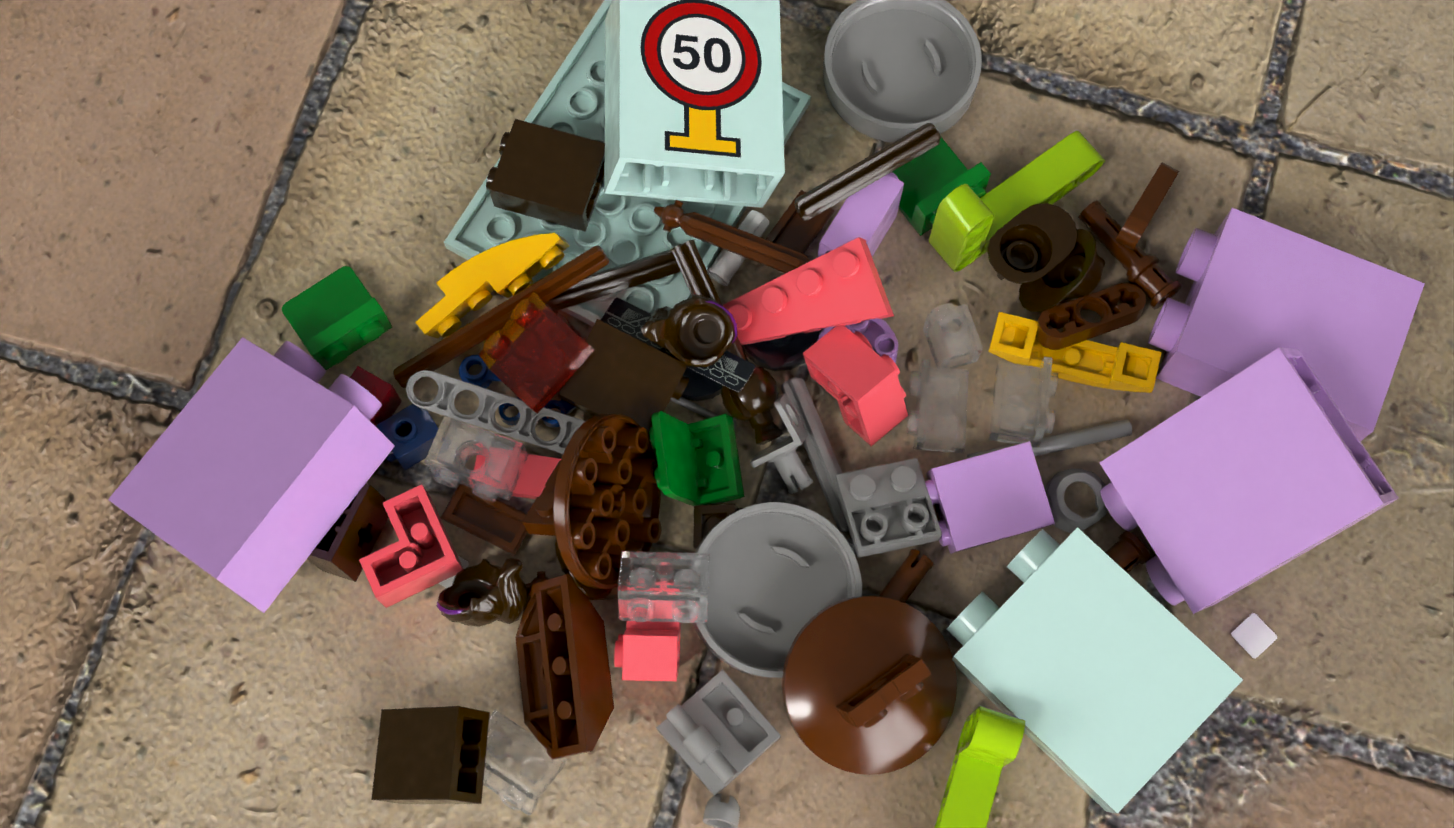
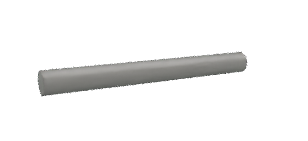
[967,419,1132,459]

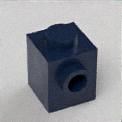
[376,399,448,470]

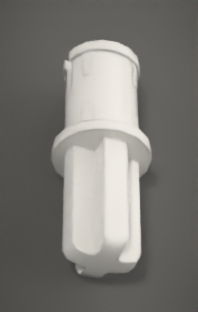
[707,210,769,286]

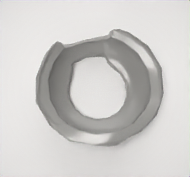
[1044,469,1108,533]

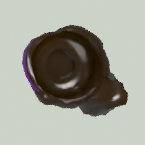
[641,295,737,367]
[436,558,528,627]

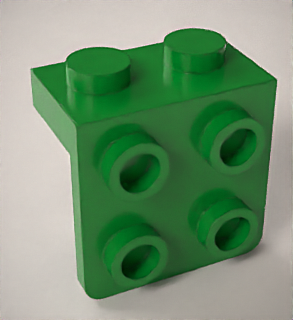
[892,137,991,236]
[282,266,392,370]
[649,411,745,506]

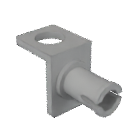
[750,393,813,494]

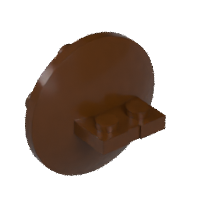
[522,414,662,589]
[782,596,957,775]

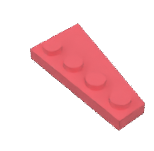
[723,237,894,346]

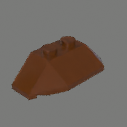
[515,574,614,759]

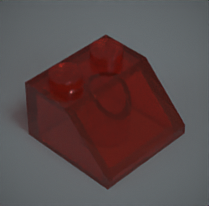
[479,292,594,414]

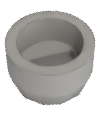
[703,794,740,828]

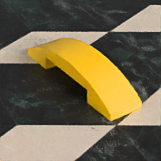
[988,312,1162,393]

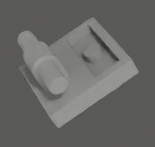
[834,458,942,558]
[656,669,781,796]

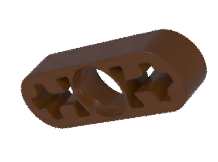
[1115,162,1180,251]
[1036,283,1146,350]

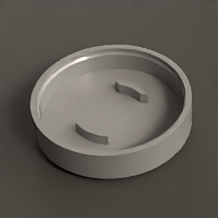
[823,0,982,143]
[686,502,862,678]

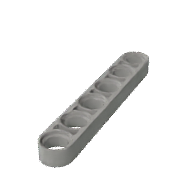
[406,370,586,454]

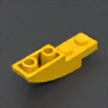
[415,233,570,339]

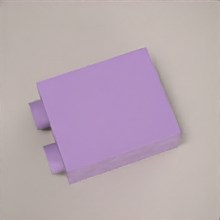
[1148,208,1425,441]
[108,337,395,613]
[1100,347,1399,614]

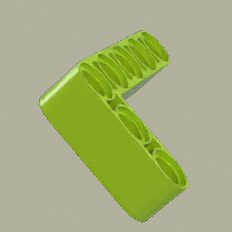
[929,131,1105,272]
[935,706,1025,828]

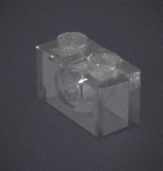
[424,416,528,502]

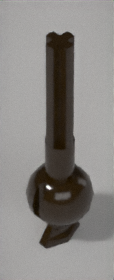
[672,240,783,445]

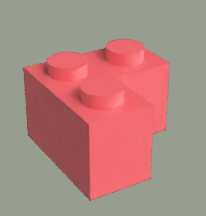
[803,325,908,446]
[359,484,463,608]
[614,580,682,682]

